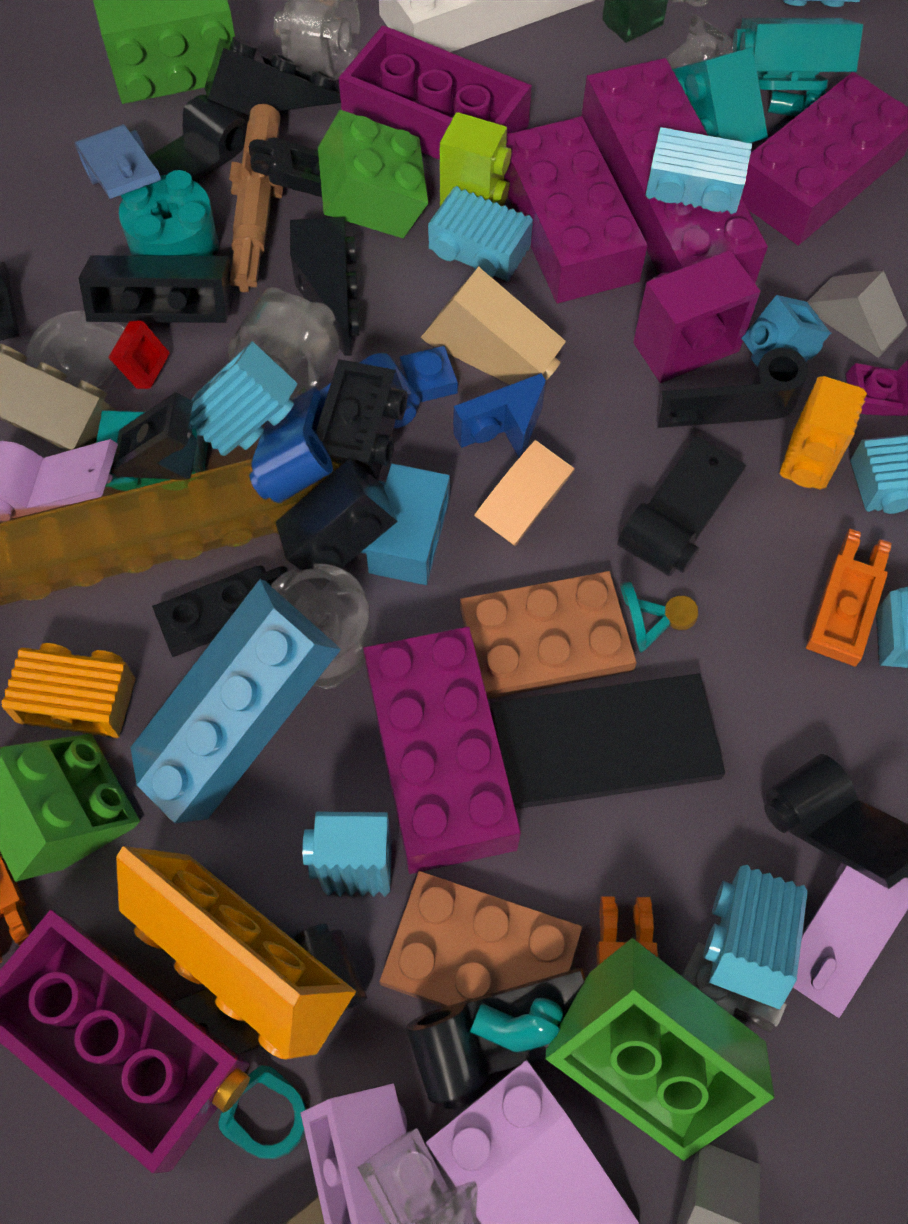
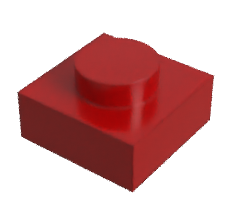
[108,321,170,389]

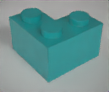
[672,47,768,143]

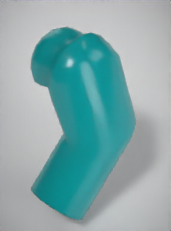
[767,90,826,117]
[470,998,563,1053]

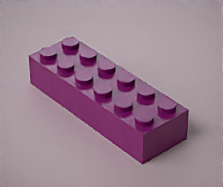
[581,58,768,283]

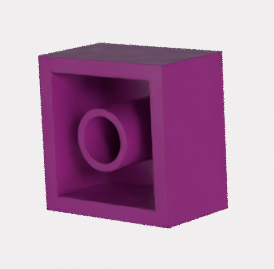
[633,250,761,383]

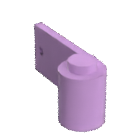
[0,439,118,521]
[793,862,908,1018]

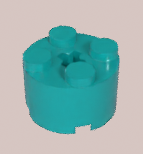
[119,170,219,256]

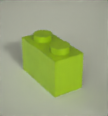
[440,112,512,206]

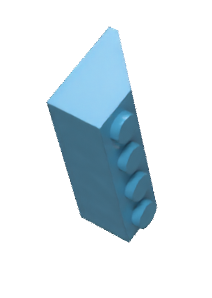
[130,579,341,823]

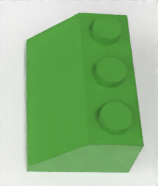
[545,938,775,1161]

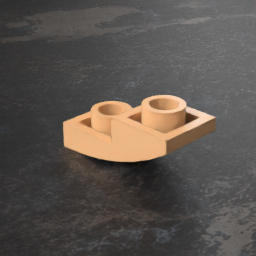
[474,440,575,546]

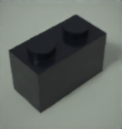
[275,458,398,585]

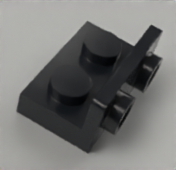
[315,359,407,480]

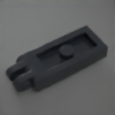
[249,137,322,197]
[152,565,298,657]

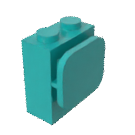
[733,18,864,90]

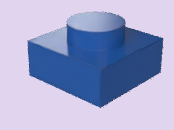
[400,346,458,403]

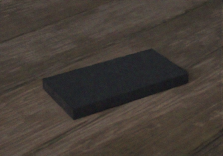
[491,673,725,809]

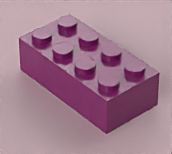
[339,25,532,160]
[741,72,908,246]
[504,116,648,304]
[363,627,521,874]
[0,909,250,1174]

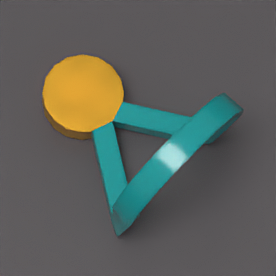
[620,581,698,653]
[212,1065,307,1159]

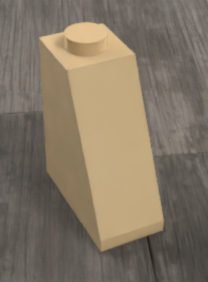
[420,266,566,385]

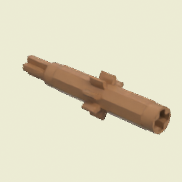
[229,104,283,292]

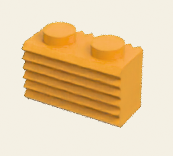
[779,376,867,490]
[2,643,136,738]

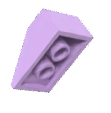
[426,1060,639,1224]

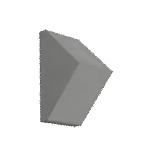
[807,270,907,358]
[677,1144,760,1224]

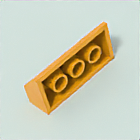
[116,846,356,1060]

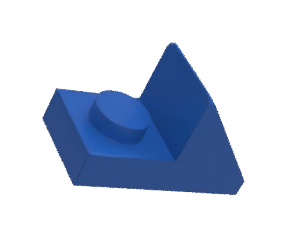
[453,373,546,458]

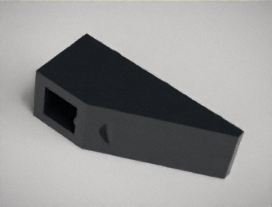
[204,37,341,115]
[290,217,359,356]

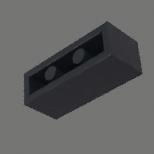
[78,255,233,323]

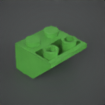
[0,733,140,882]

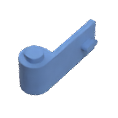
[74,124,161,199]

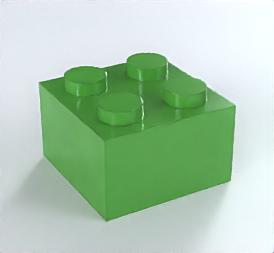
[318,110,428,239]

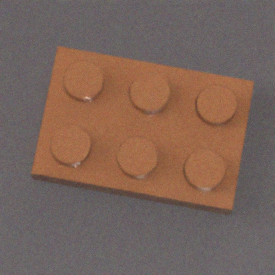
[460,571,637,699]
[379,871,582,1007]

